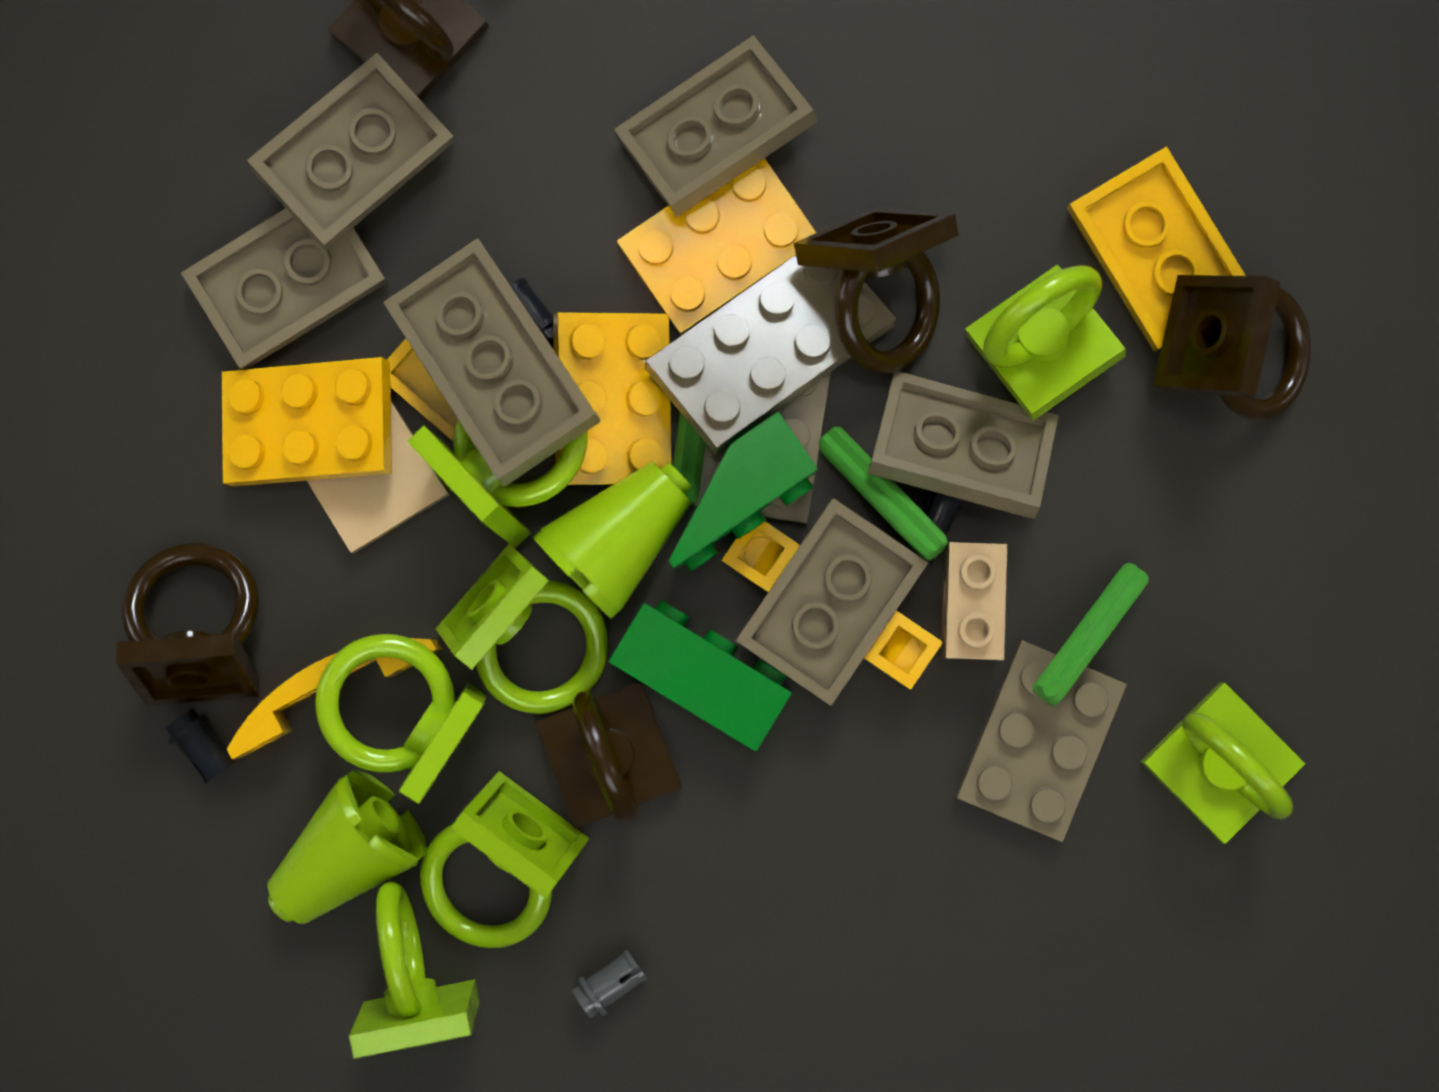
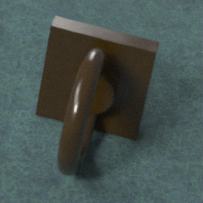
[328,0,489,100]
[794,208,959,374]
[1153,275,1311,421]
[116,543,259,705]
[535,682,682,829]

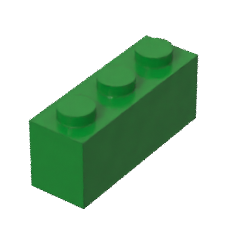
[608,600,792,752]

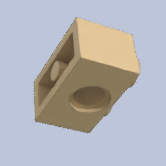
[940,542,1007,660]

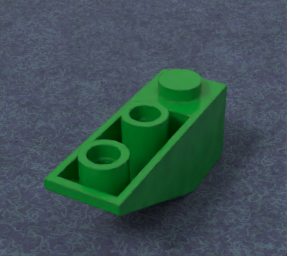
[669,411,818,572]

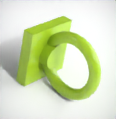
[965,264,1126,421]
[407,420,588,548]
[435,544,608,714]
[315,634,488,804]
[1140,682,1305,844]
[420,771,590,948]
[349,882,480,1058]

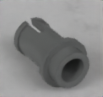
[571,949,648,1019]

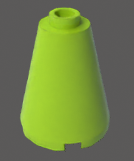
[533,462,692,619]
[267,770,427,924]

